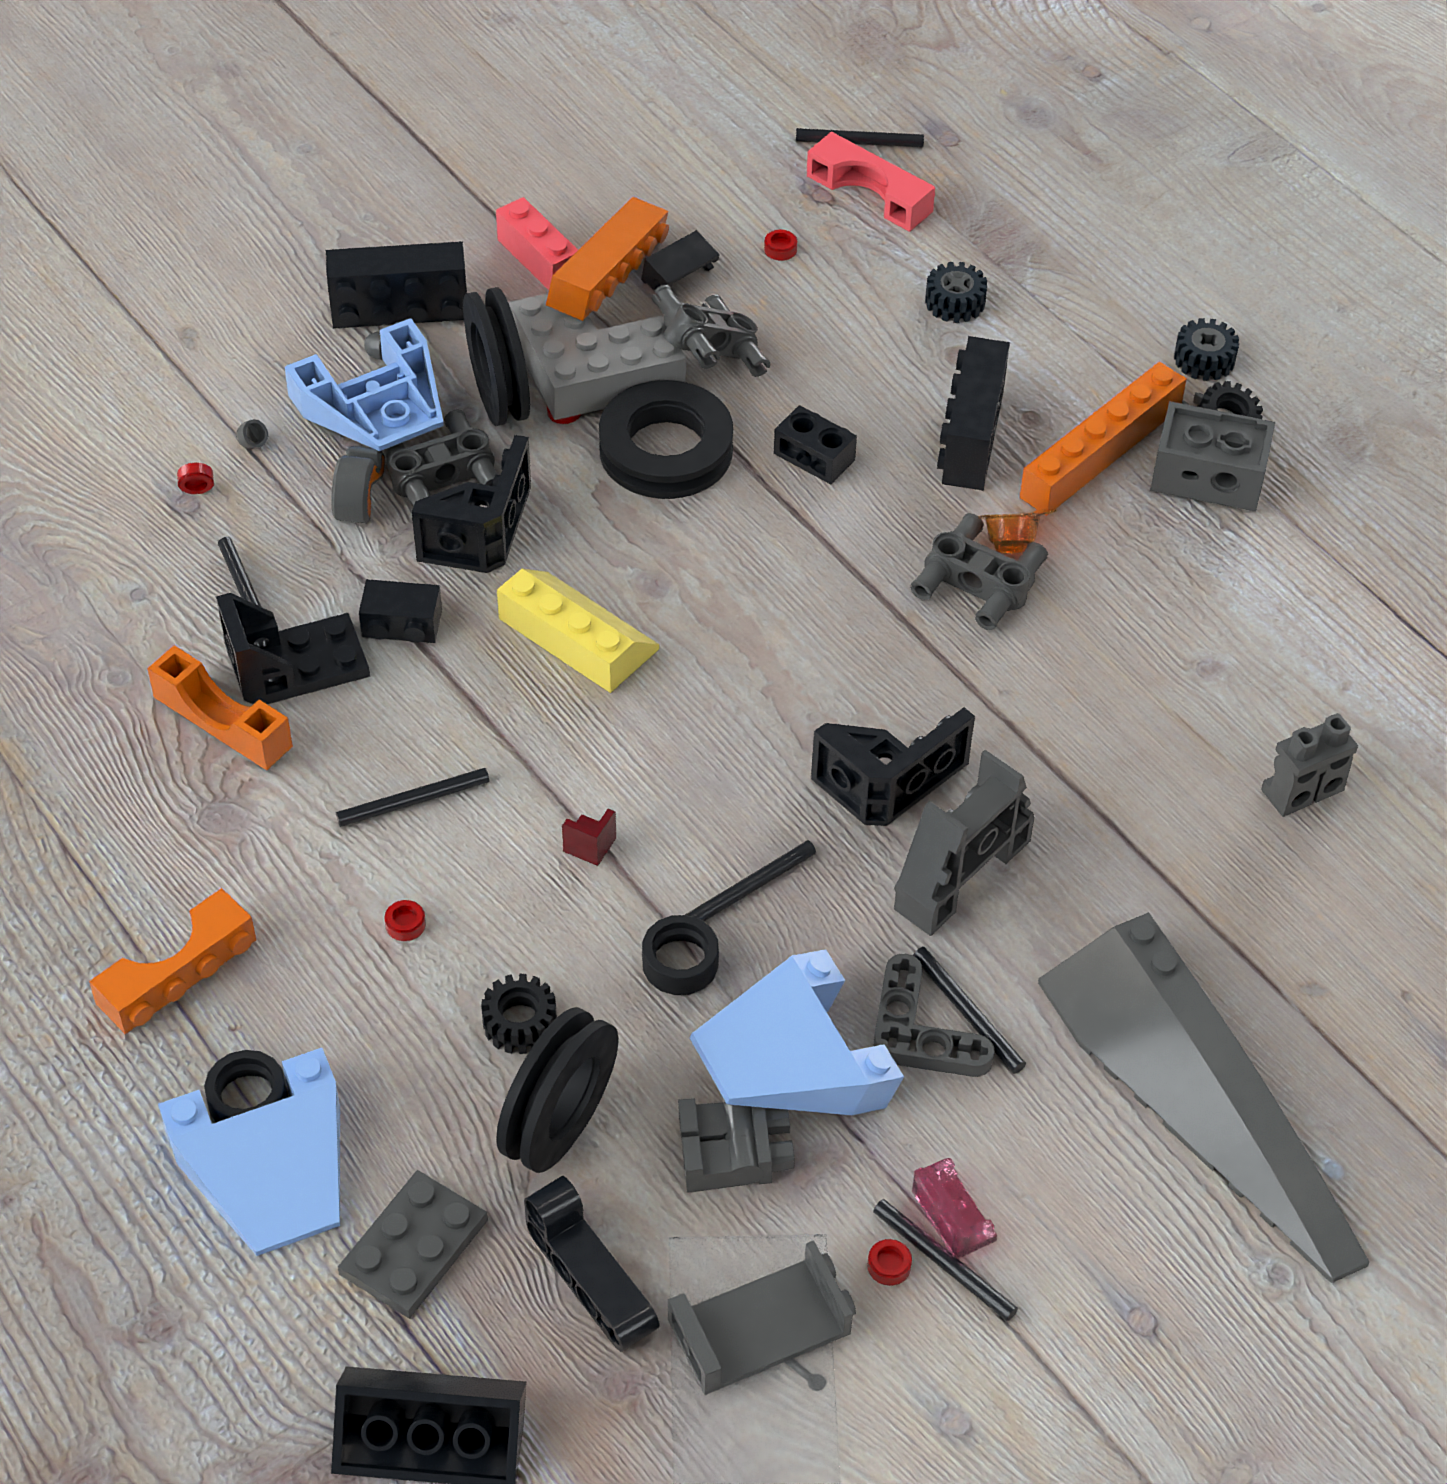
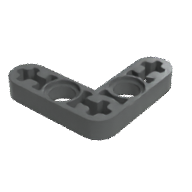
[873,954,995,1077]

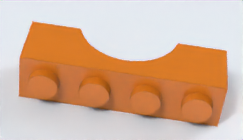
[147,645,293,771]
[89,888,256,1034]

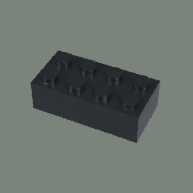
[326,241,467,329]
[937,336,1010,491]

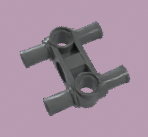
[652,285,770,377]
[383,409,498,507]
[910,513,1048,630]

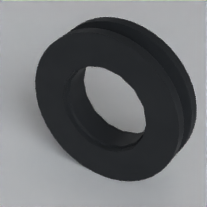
[463,287,530,426]
[599,380,733,499]
[496,1007,619,1173]

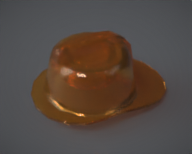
[978,508,1057,553]

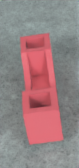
[806,131,935,232]

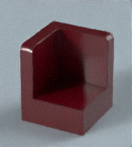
[562,808,616,866]

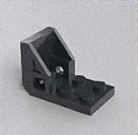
[412,435,531,573]
[216,593,370,704]
[811,707,975,826]

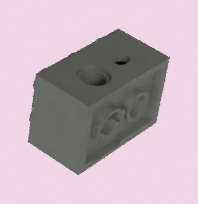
[1150,401,1276,512]

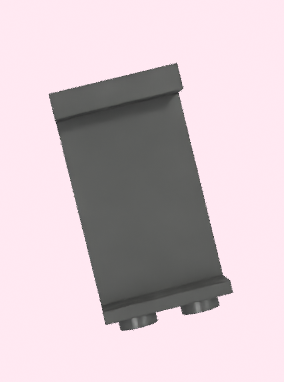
[668,1240,856,1395]

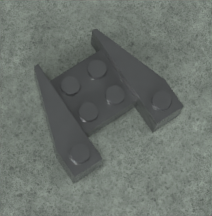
[894,750,1034,936]

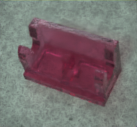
[912,1158,997,1259]

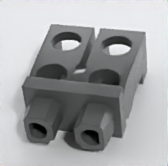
[1261,713,1358,817]
[678,1098,795,1193]

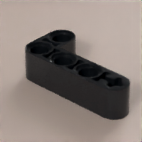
[524,1176,660,1352]

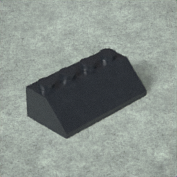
[331,1366,527,1484]

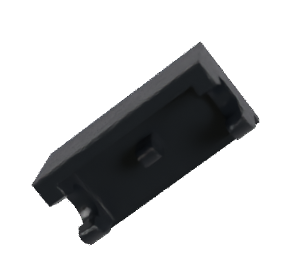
[641,230,720,294]

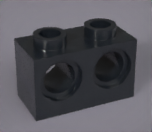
[774,405,857,485]

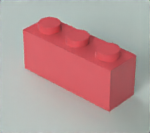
[496,197,578,290]

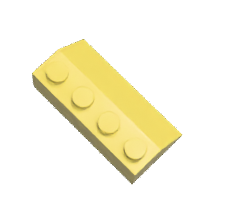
[497,568,659,693]

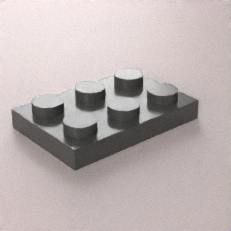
[338,1170,488,1319]

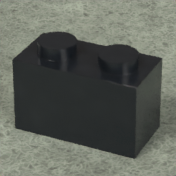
[359,579,442,643]

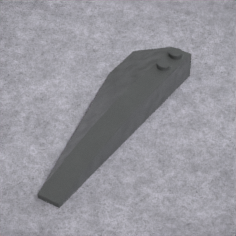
[1038,912,1370,1283]

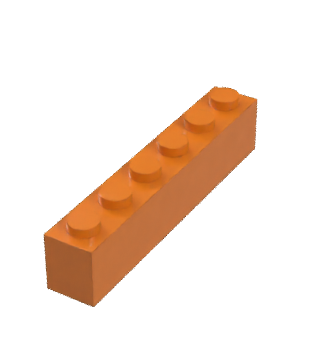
[546,197,669,321]
[1019,361,1187,516]

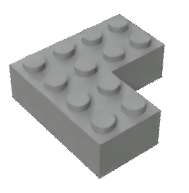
[509,294,686,420]

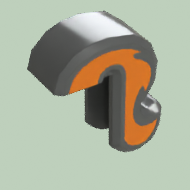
[331,446,385,524]

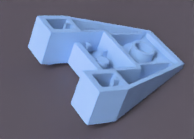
[285,318,444,451]
[690,949,904,1116]
[158,1048,340,1256]

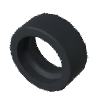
[642,915,719,995]
[204,1050,288,1122]

